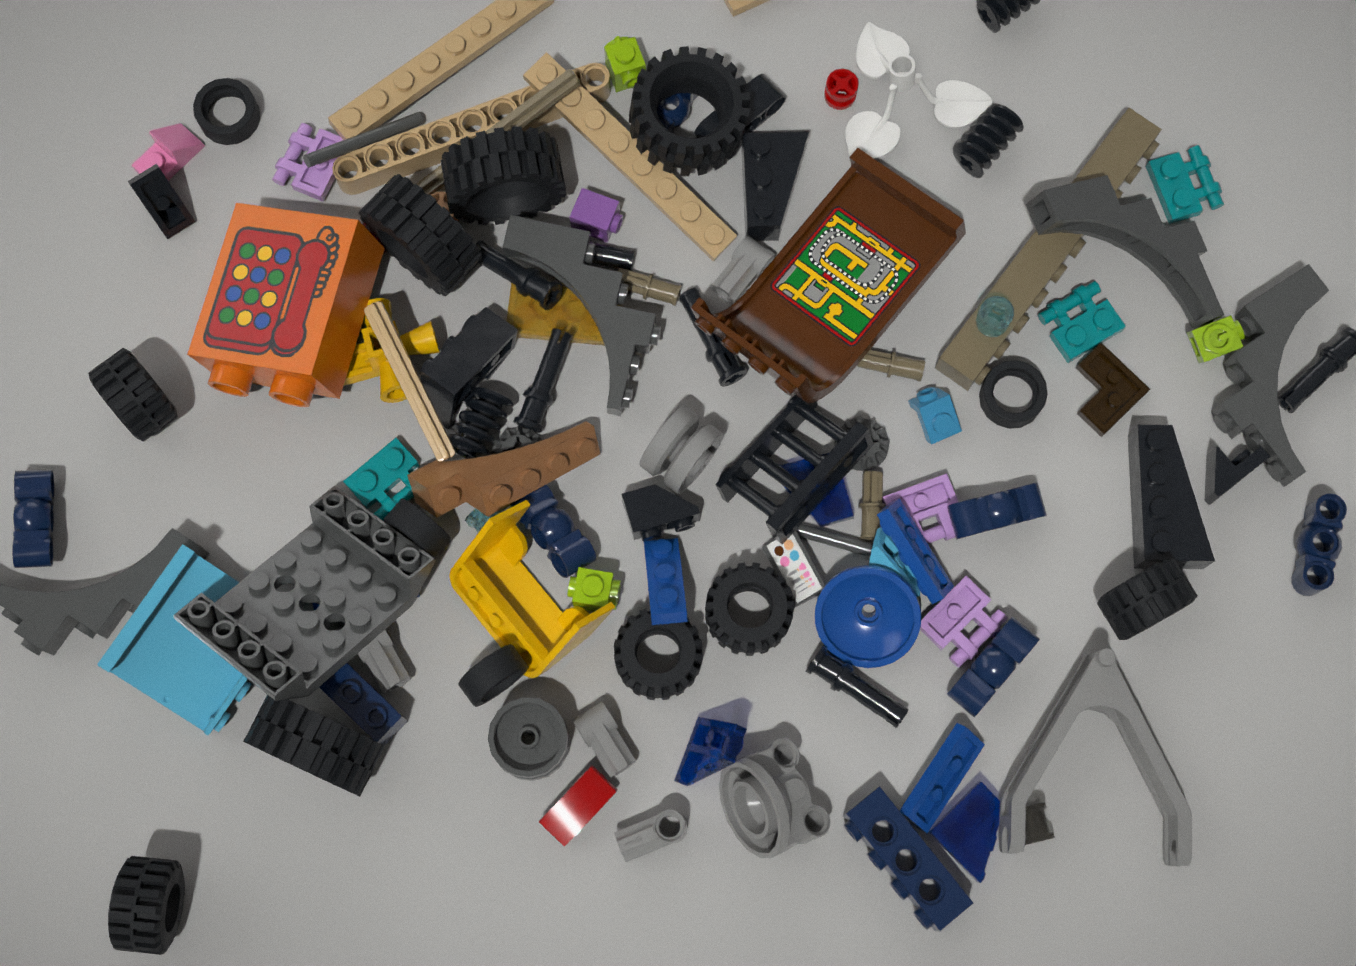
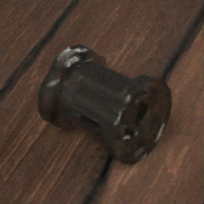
[1025,802,1055,845]

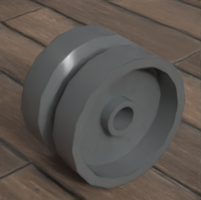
[488,697,570,781]

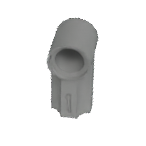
[712,235,776,304]
[358,629,411,694]
[572,702,636,778]
[614,810,688,862]

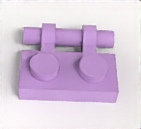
[272,123,343,202]
[882,474,959,544]
[920,576,1008,668]

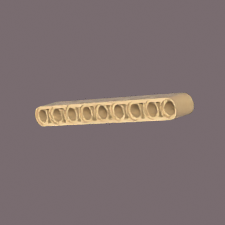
[332,62,611,195]

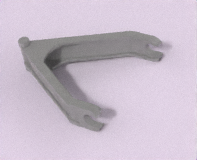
[999,648,1192,867]

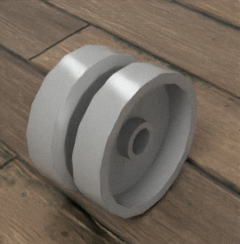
[639,405,724,495]

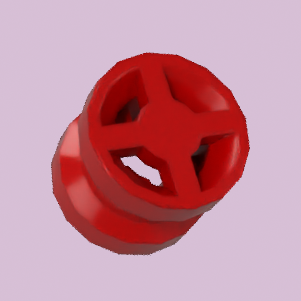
[824,68,859,110]

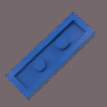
[877,498,954,604]
[644,538,688,625]
[899,723,985,834]

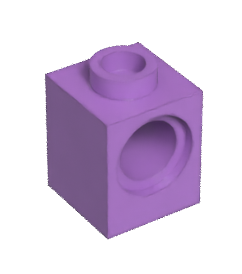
[570,188,623,243]

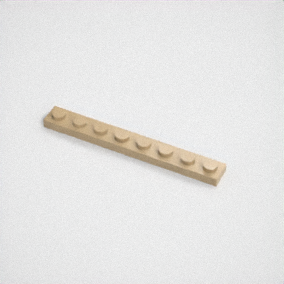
[328,0,554,140]
[523,52,737,262]

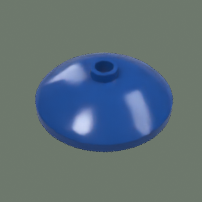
[815,565,921,668]

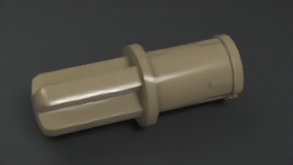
[618,268,682,306]
[857,349,925,382]
[858,470,886,540]

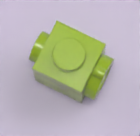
[604,36,646,93]
[1186,315,1245,363]
[567,567,621,612]

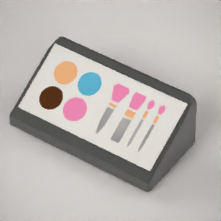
[762,530,825,608]

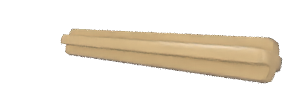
[364,301,456,462]

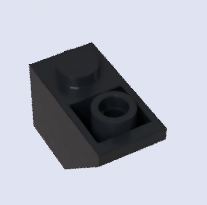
[621,484,700,542]

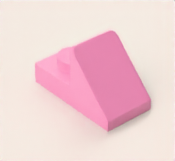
[132,123,205,181]

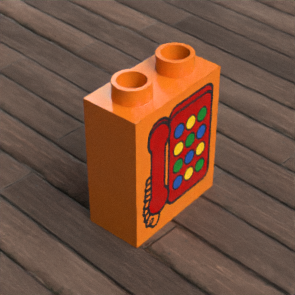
[187,203,385,407]

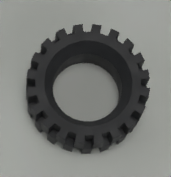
[629,46,751,176]
[441,126,566,225]
[359,174,482,296]
[243,695,385,797]

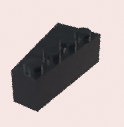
[1128,424,1215,569]

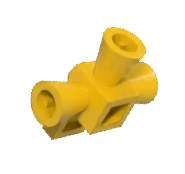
[344,298,440,403]

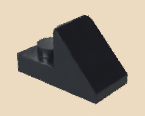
[128,164,196,239]
[1204,446,1270,505]

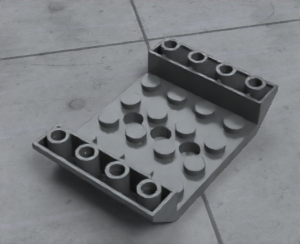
[173,486,435,701]

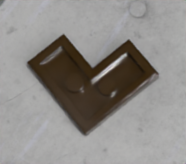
[1076,343,1150,437]

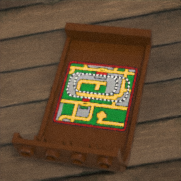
[691,148,966,403]

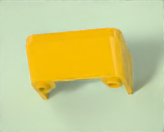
[449,500,615,678]

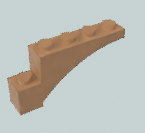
[407,421,600,518]

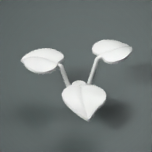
[845,22,993,160]

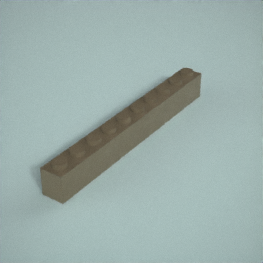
[935,108,1162,391]

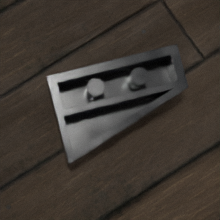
[741,131,809,241]
[419,307,518,430]

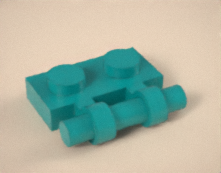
[1145,145,1224,224]
[1038,281,1126,363]
[343,438,419,521]

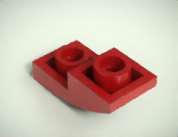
[539,765,618,847]

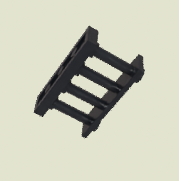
[715,395,874,545]

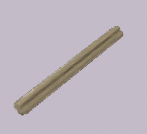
[417,69,580,195]

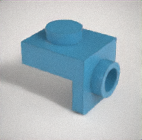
[908,387,962,445]

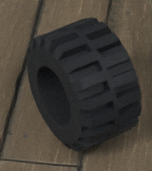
[88,348,178,442]
[1097,559,1198,640]
[705,562,795,656]
[614,608,703,700]
[108,856,185,955]

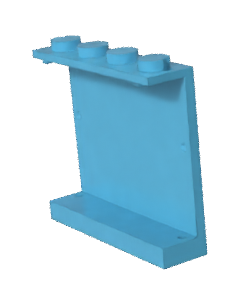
[97,544,251,736]

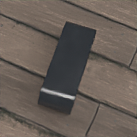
[694,74,786,138]

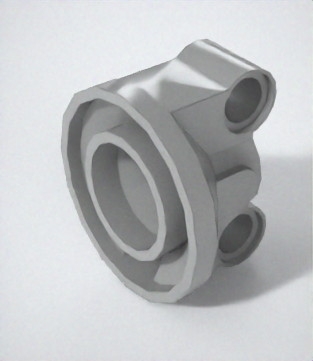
[719,738,831,858]

